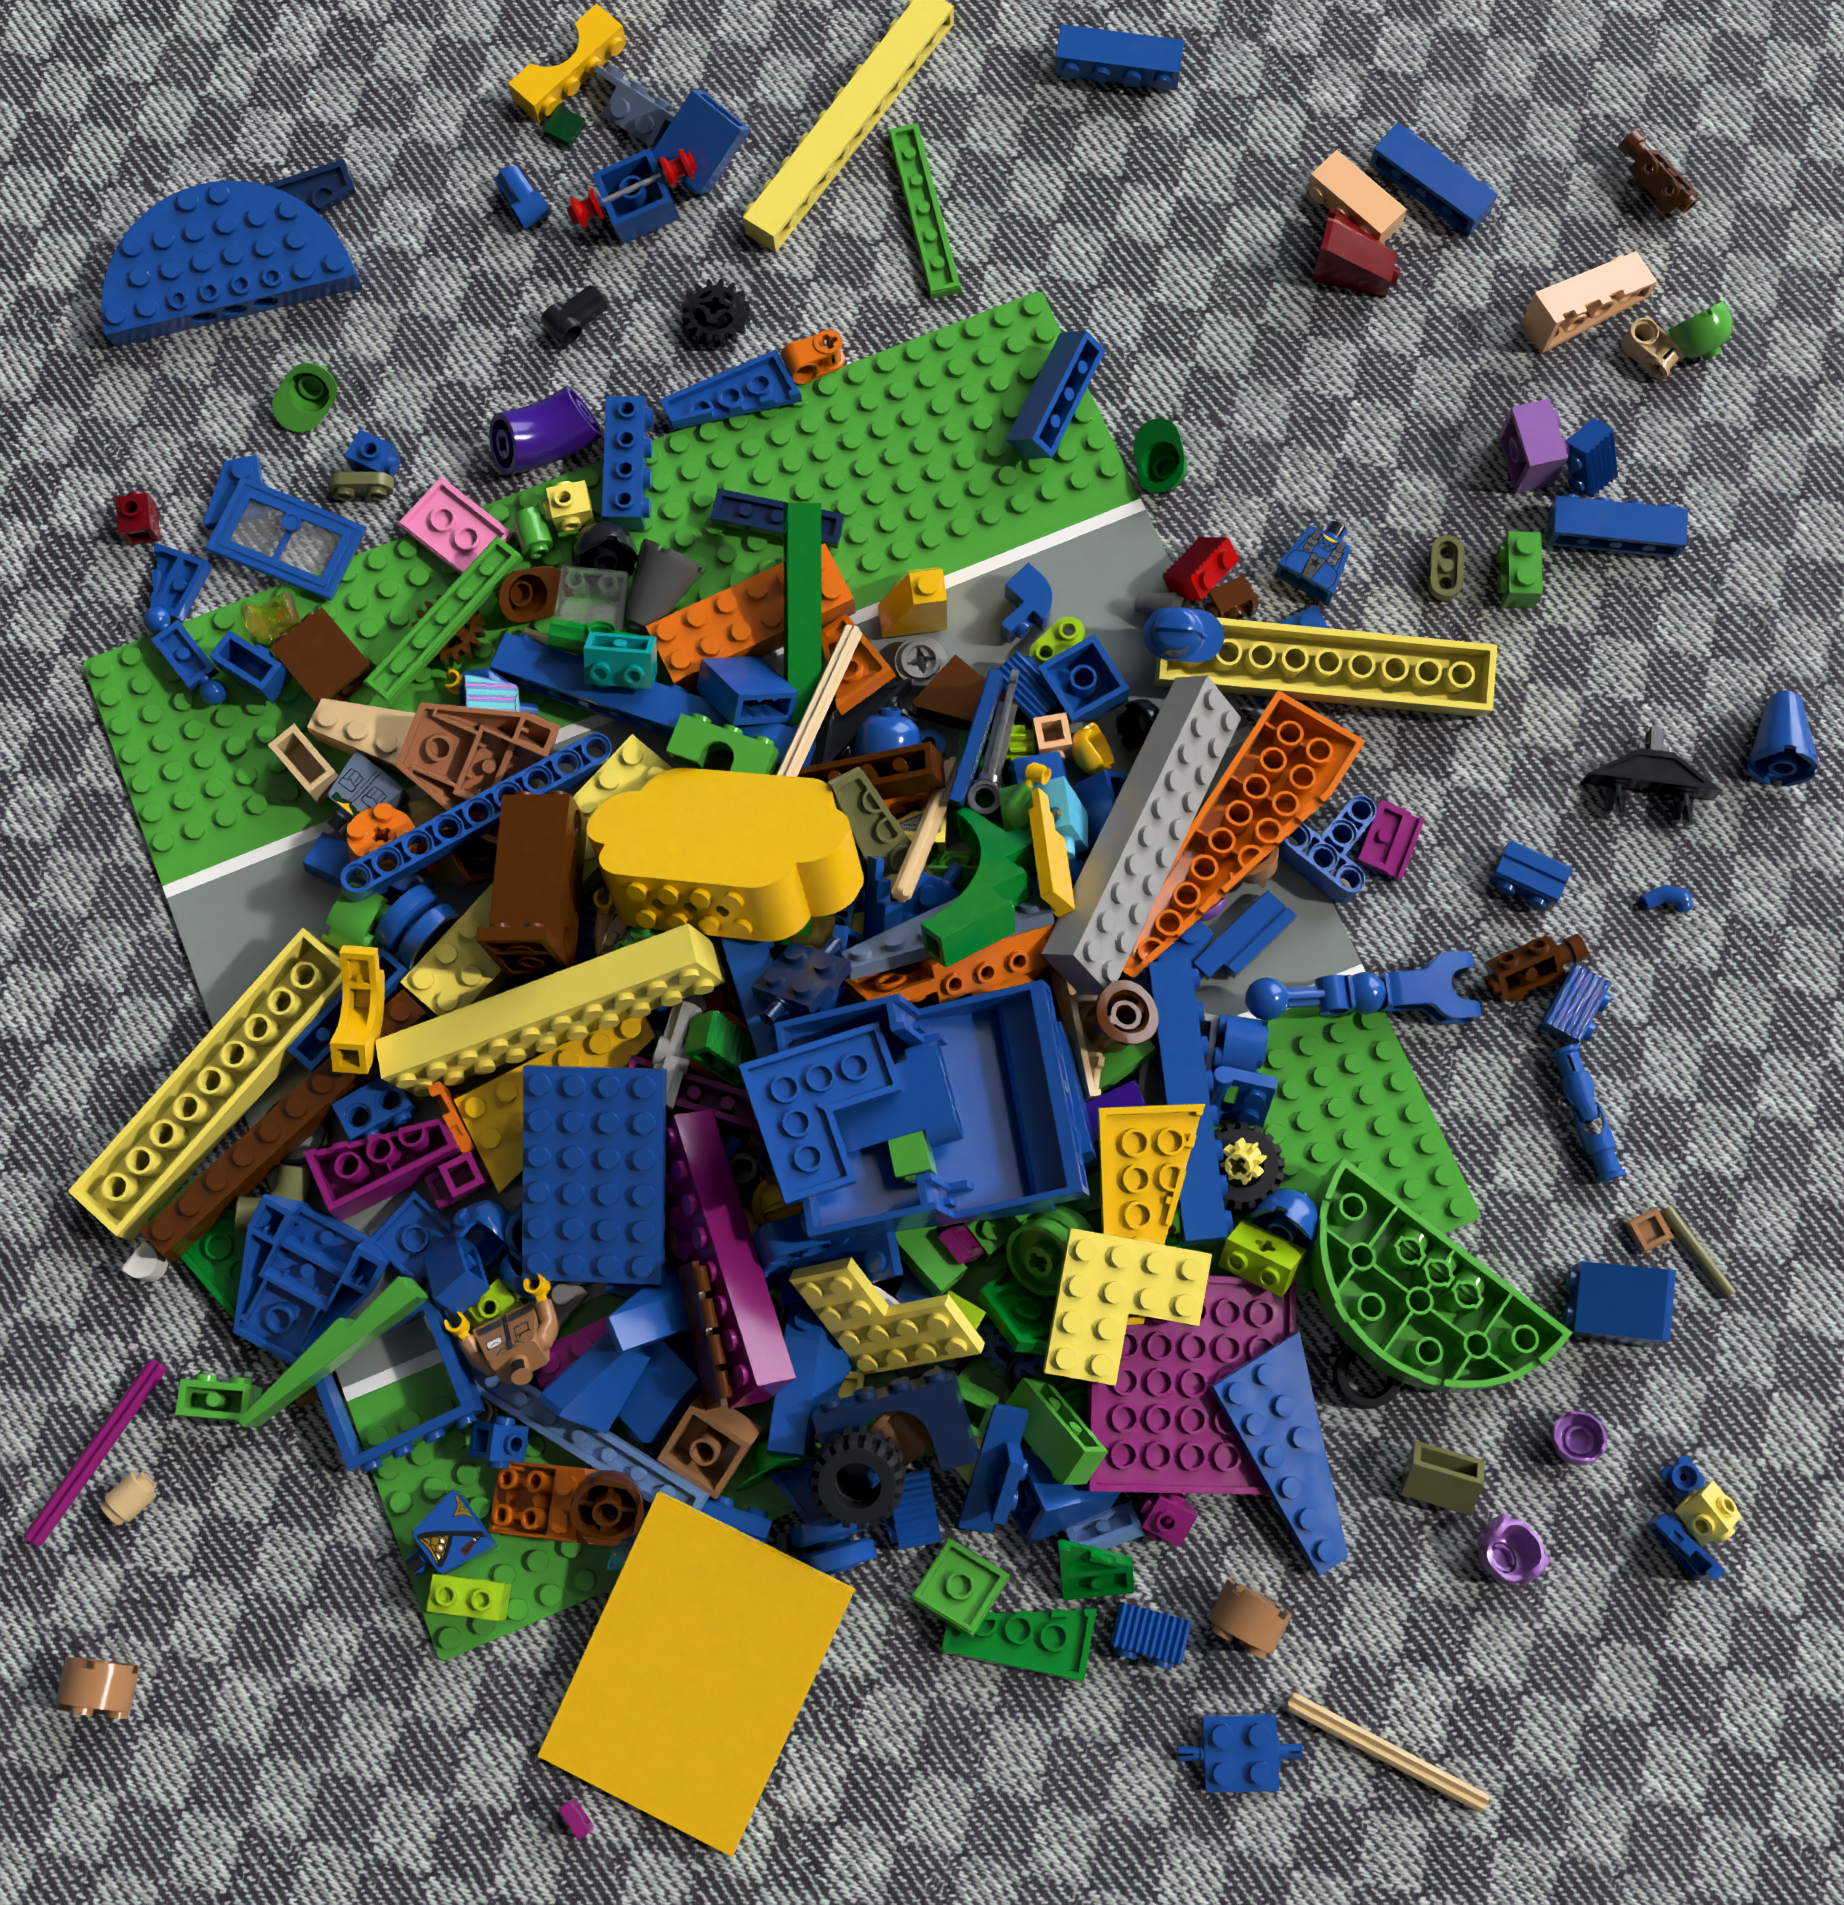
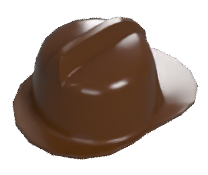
[494,566,571,622]

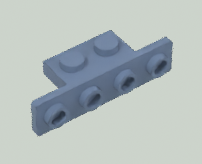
[593,64,676,148]

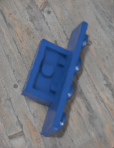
[958,1404,1029,1533]

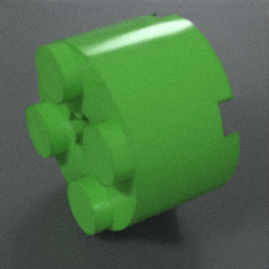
[321,881,392,951]

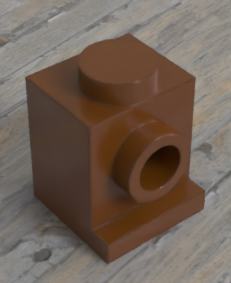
[1205,575,1259,620]

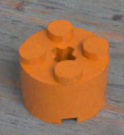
[346,803,417,883]

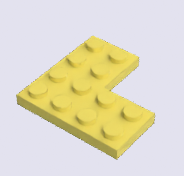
[1043,1228,1212,1386]
[789,1257,985,1375]

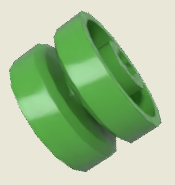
[1006,1204,1094,1297]

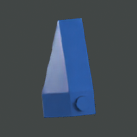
[767,1304,854,1458]

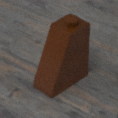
[912,654,1016,733]

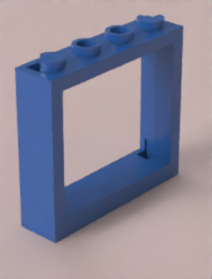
[302,1292,487,1474]

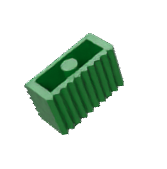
[683,1010,757,1086]

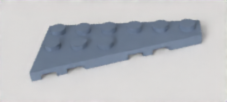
[841,876,1055,981]

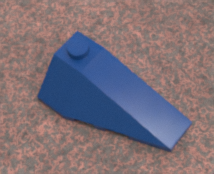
[604,1262,690,1353]

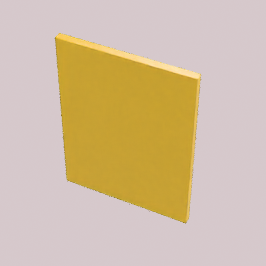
[538,1491,855,1857]

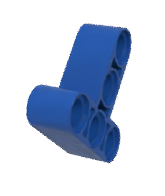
[1278,795,1377,903]

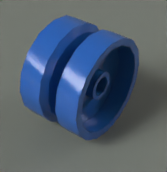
[374,885,461,971]
[789,1517,878,1575]

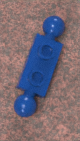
[143,606,227,705]

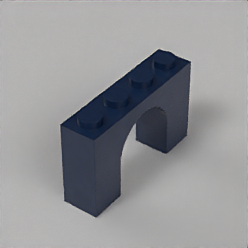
[812,1368,978,1491]

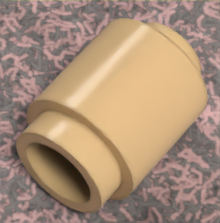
[101,1472,156,1525]

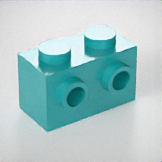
[583,632,657,690]

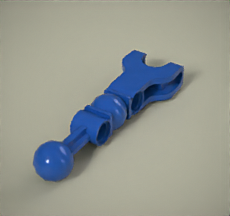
[1245,951,1482,1025]

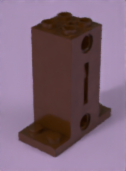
[476,790,588,987]

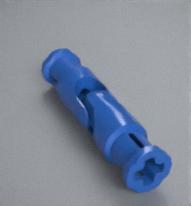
[1549,1043,1627,1184]

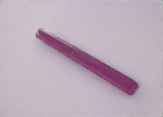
[24,1359,166,1546]

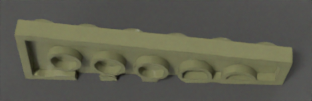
[828,766,934,902]

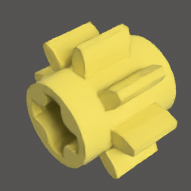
[1220,1138,1267,1185]

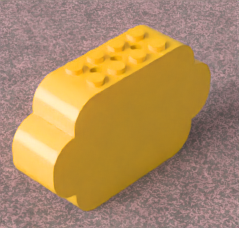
[586,768,864,942]

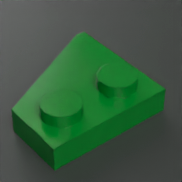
[1058,1539,1134,1601]

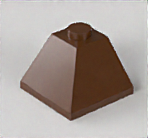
[417,827,497,886]

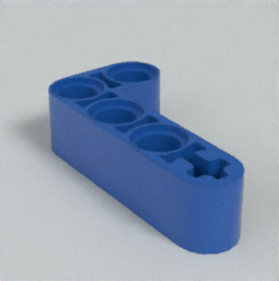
[752,1214,832,1290]

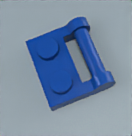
[1210,1066,1278,1128]

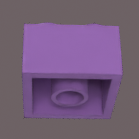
[1498,399,1570,493]

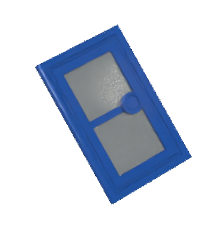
[205,476,367,601]

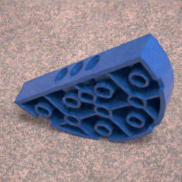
[101,181,363,347]

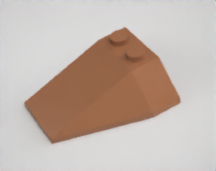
[395,702,560,845]

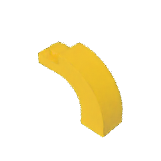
[330,945,385,1074]

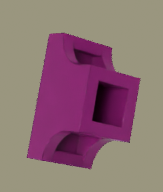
[424,1151,494,1210]

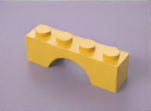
[508,3,626,123]

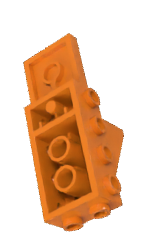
[844,917,1058,1004]

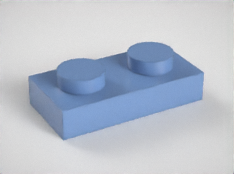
[1065,1501,1144,1550]

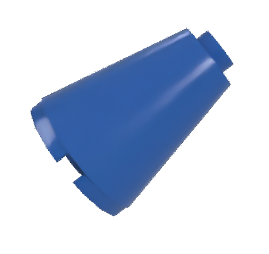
[1748,690,1818,786]

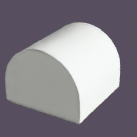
[122,1241,168,1282]

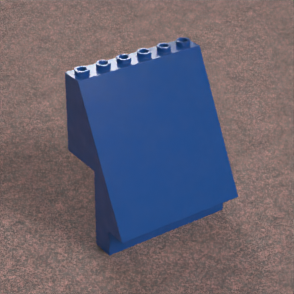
[772,979,1090,1242]

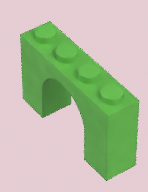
[895,1213,1036,1297]

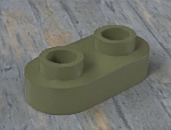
[328,472,394,501]
[1428,535,1464,601]

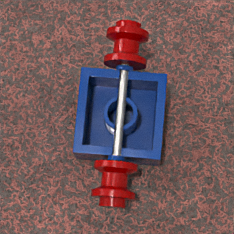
[566,148,698,244]

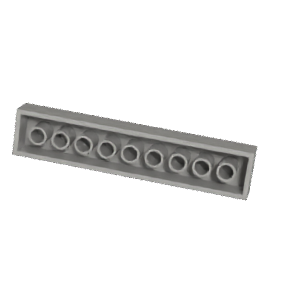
[1041,675,1241,995]

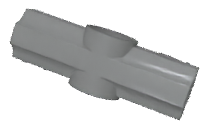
[652,1001,703,1111]

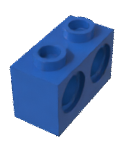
[331,1077,419,1142]

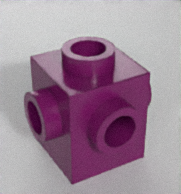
[1137,1493,1197,1547]

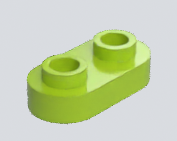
[1029,616,1085,673]

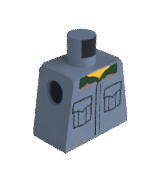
[326,750,411,836]

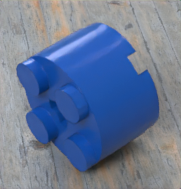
[1211,1014,1269,1074]

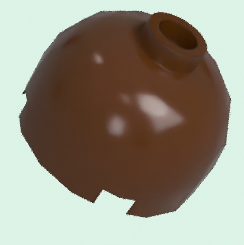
[570,1470,644,1546]

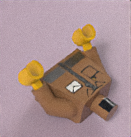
[444,1274,560,1385]

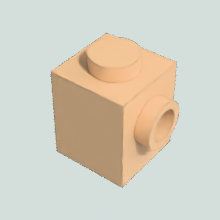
[1032,712,1072,761]

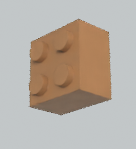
[656,1391,763,1500]

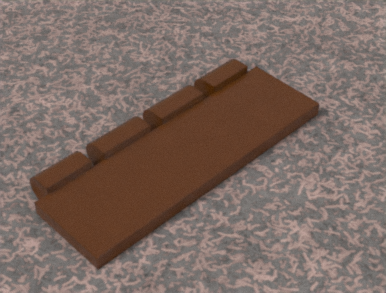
[677,1260,733,1410]

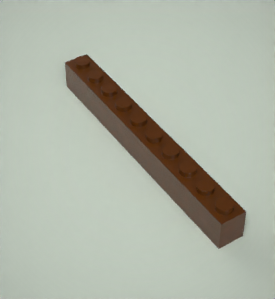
[140,989,431,1262]

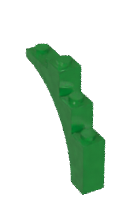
[920,806,1037,968]

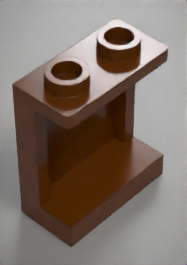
[269,607,374,706]

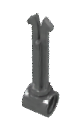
[968,669,1019,820]

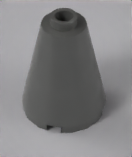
[624,539,703,635]

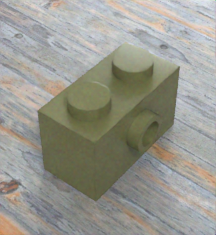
[1401,1440,1485,1516]

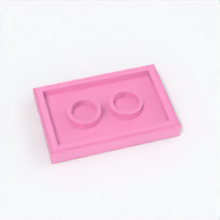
[398,477,515,575]

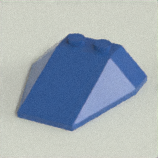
[233,1194,390,1365]

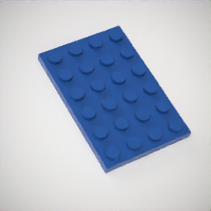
[522,1065,667,1285]

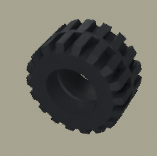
[1214,1122,1285,1215]
[811,1426,906,1530]

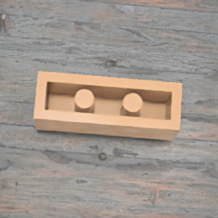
[1307,150,1407,243]

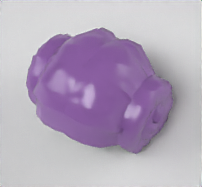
[1477,1513,1550,1586]

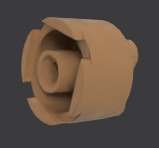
[1208,1578,1293,1659]
[56,1657,140,1719]

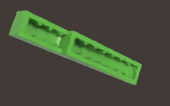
[238,1276,430,1427]

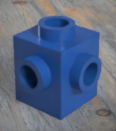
[468,1415,529,1469]

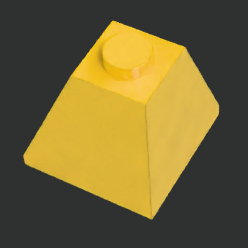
[878,567,947,638]

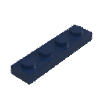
[710,488,845,549]

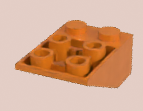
[488,1462,599,1544]

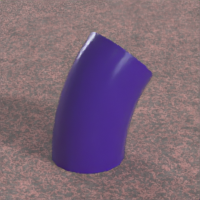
[489,385,604,475]

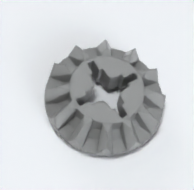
[895,636,947,687]

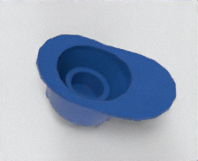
[1143,607,1224,663]

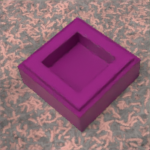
[558,1798,594,1841]

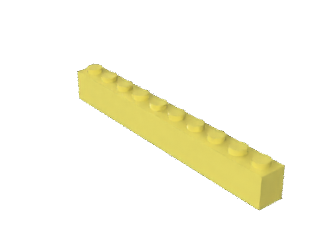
[743,0,954,253]

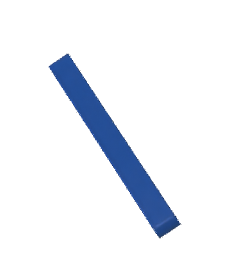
[340,733,612,902]

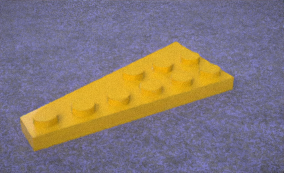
[454,1016,657,1194]
[1097,1104,1205,1325]

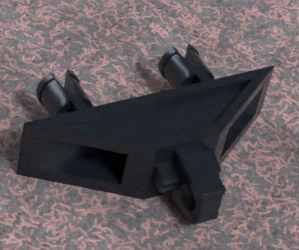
[822,678,922,763]
[1580,726,1723,826]

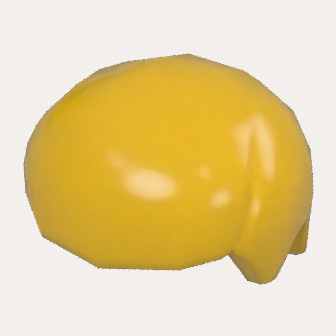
[1071,722,1115,775]

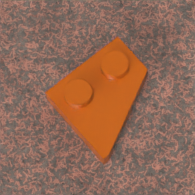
[427,1081,478,1154]

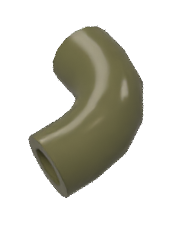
[234,1164,313,1232]

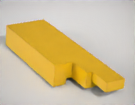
[1029,787,1075,918]

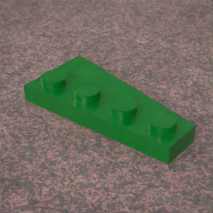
[941,1608,1097,1683]

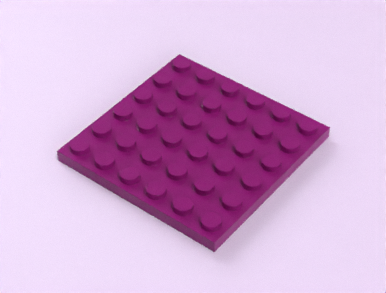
[1086,1276,1297,1495]

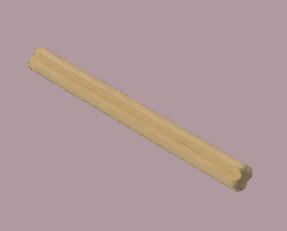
[776,624,862,777]
[891,757,960,903]
[1285,1693,1489,1813]

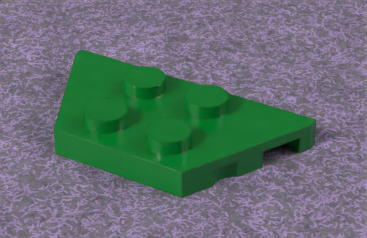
[977,1265,1056,1355]

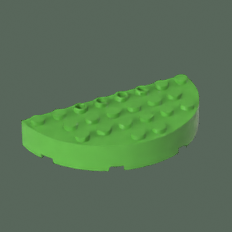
[1309,1158,1573,1393]

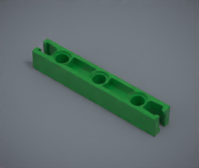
[783,503,821,724]

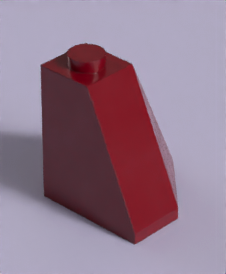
[1311,209,1400,298]

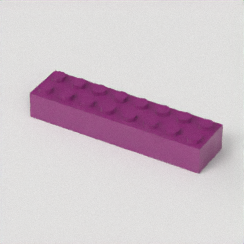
[666,1109,796,1409]

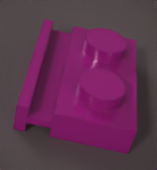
[1354,799,1425,881]

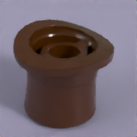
[1084,980,1159,1053]

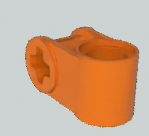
[781,330,845,384]

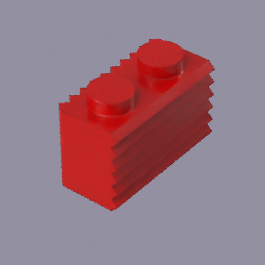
[1162,537,1239,602]

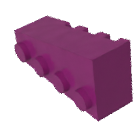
[303,1117,462,1221]

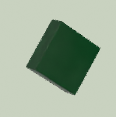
[542,105,586,148]

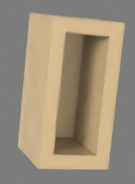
[268,724,339,805]

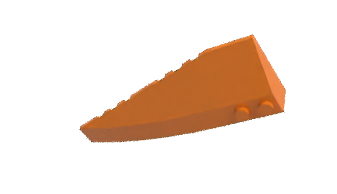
[1122,690,1365,980]

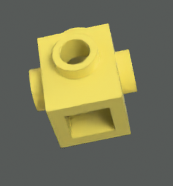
[543,480,595,532]
[1674,1480,1741,1547]

